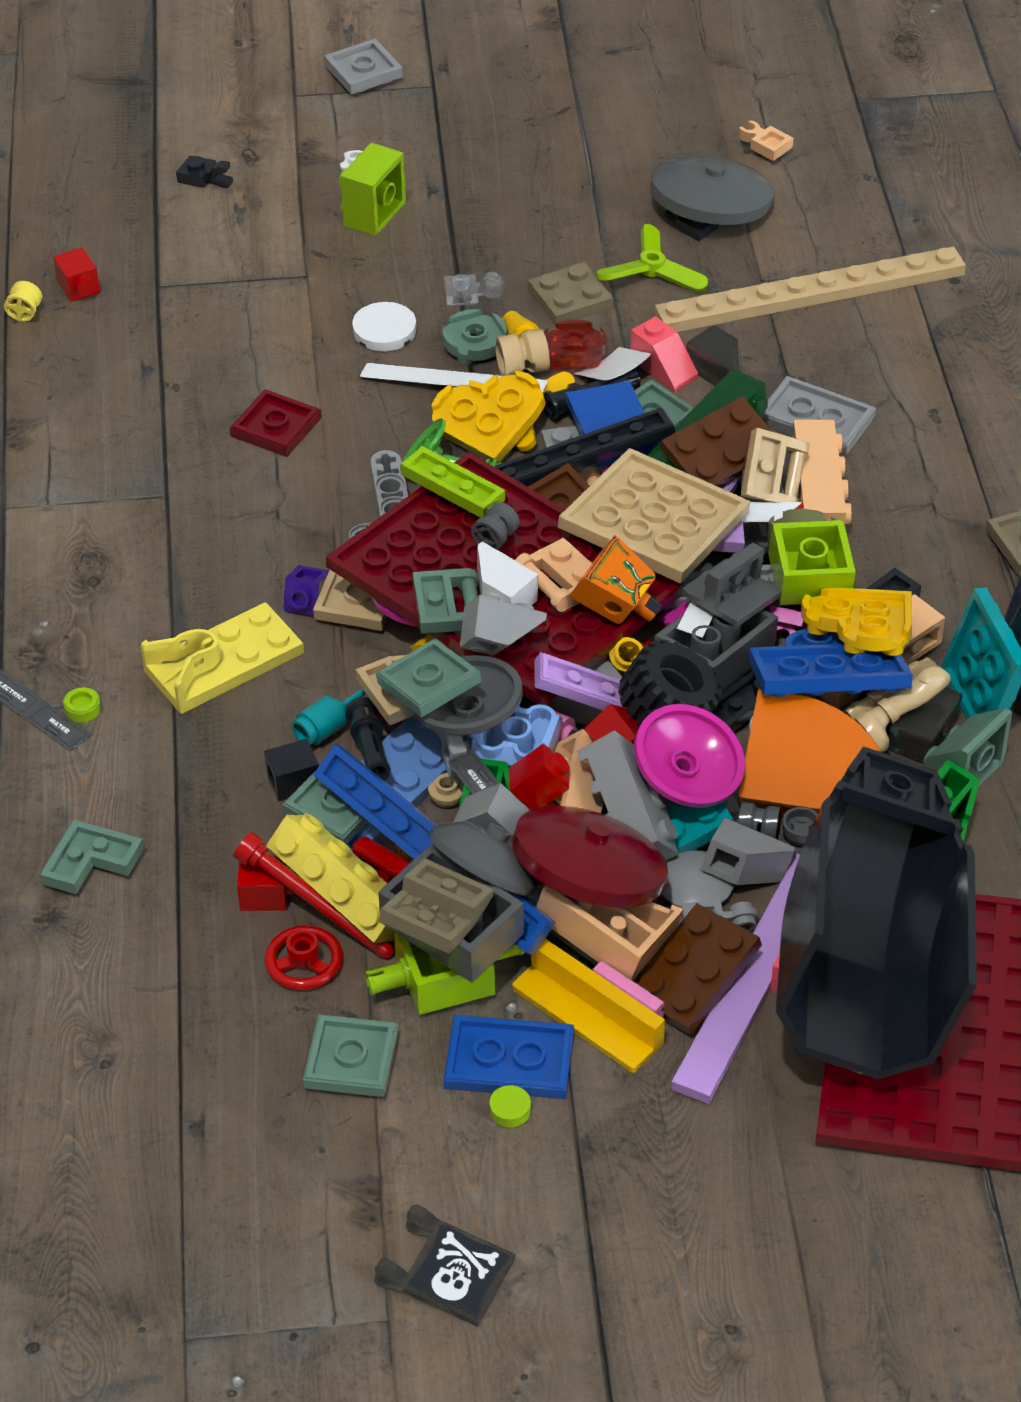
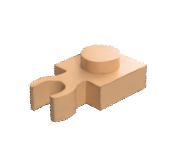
[739,120,794,161]

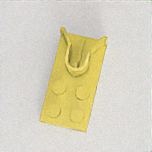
[141,602,304,714]

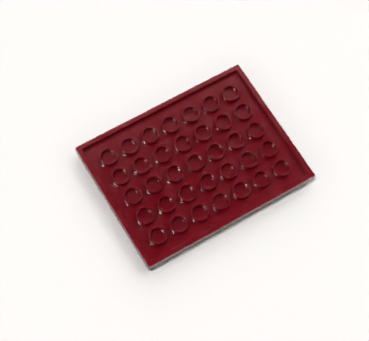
[326,452,684,705]

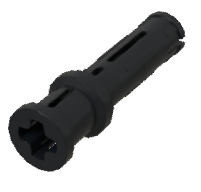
[543,369,641,420]
[345,697,391,781]

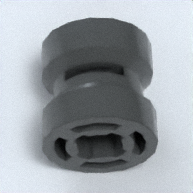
[471,502,520,550]
[738,801,781,839]
[781,807,817,859]

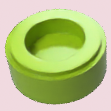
[63,687,101,723]
[489,1085,531,1128]

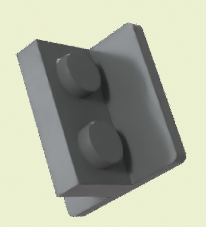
[682,542,781,626]

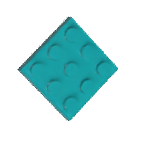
[941,588,1021,719]

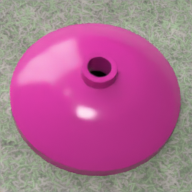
[634,704,745,808]

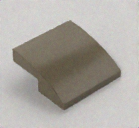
[379,858,494,954]

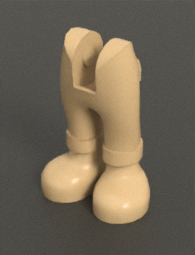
[842,657,951,753]

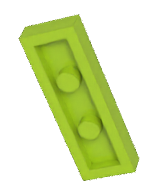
[400,446,505,517]

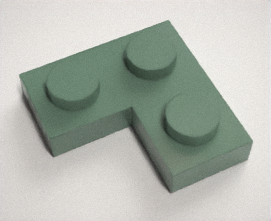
[40,819,144,894]

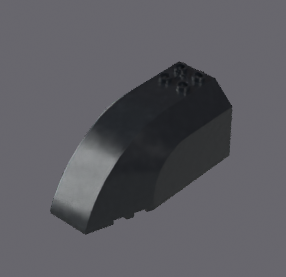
[776,746,977,1079]

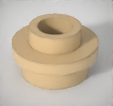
[428,773,464,809]

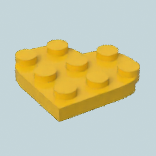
[431,371,546,463]
[801,587,912,656]

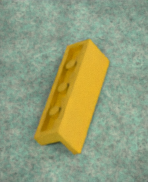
[512,939,665,1073]

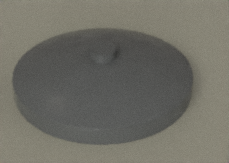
[650,155,774,225]

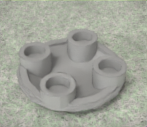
[660,850,734,908]

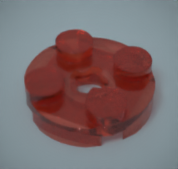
[544,320,607,369]

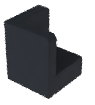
[264,739,319,802]

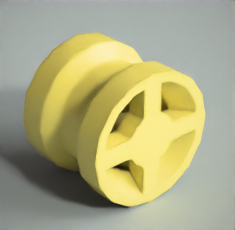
[4,281,42,322]

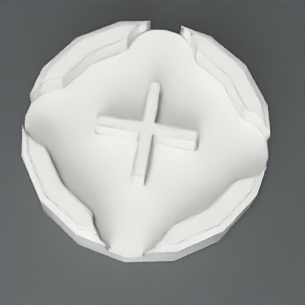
[352,302,417,352]

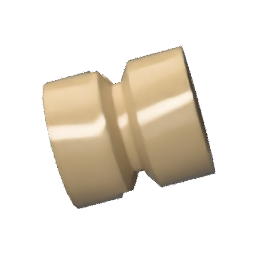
[495,329,550,376]

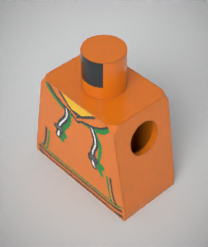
[569,535,662,624]

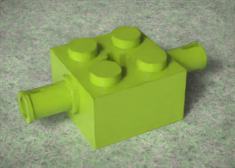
[364,932,524,1015]

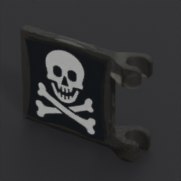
[374,1204,516,1327]

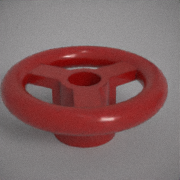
[264,925,343,990]

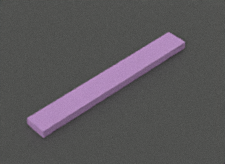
[671,853,800,1104]

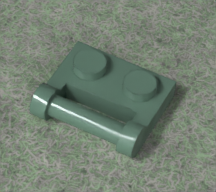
[413,568,479,634]

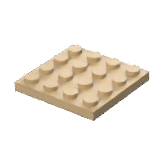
[558,448,751,584]

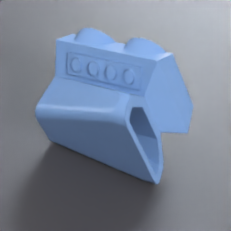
[471,705,562,768]

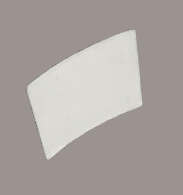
[574,347,651,381]

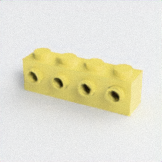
[266,813,395,943]

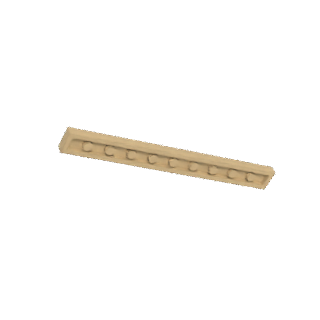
[655,246,966,332]

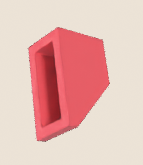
[631,316,698,392]

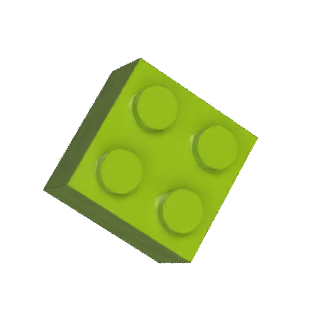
[339,142,406,236]
[768,520,856,605]

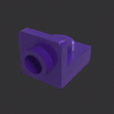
[283,565,329,616]

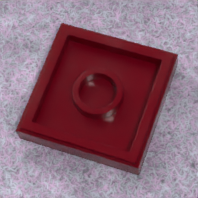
[230,389,322,457]

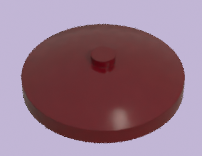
[512,806,668,908]

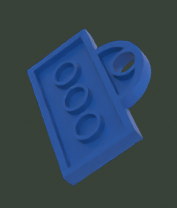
[749,629,913,697]

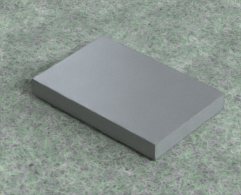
[761,376,876,455]

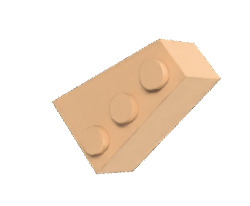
[537,885,684,981]

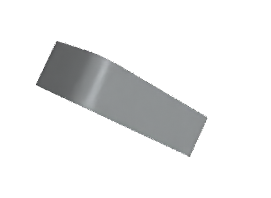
[349,450,408,539]

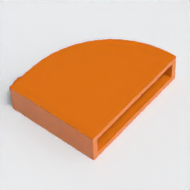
[738,689,880,819]

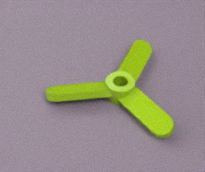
[597,224,708,293]

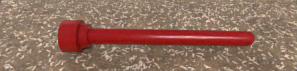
[233,832,394,959]

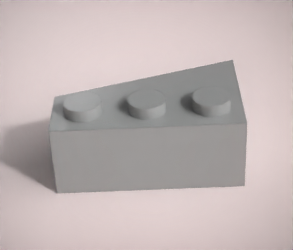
[577,730,678,860]

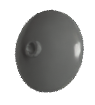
[412,655,523,736]
[429,821,536,895]

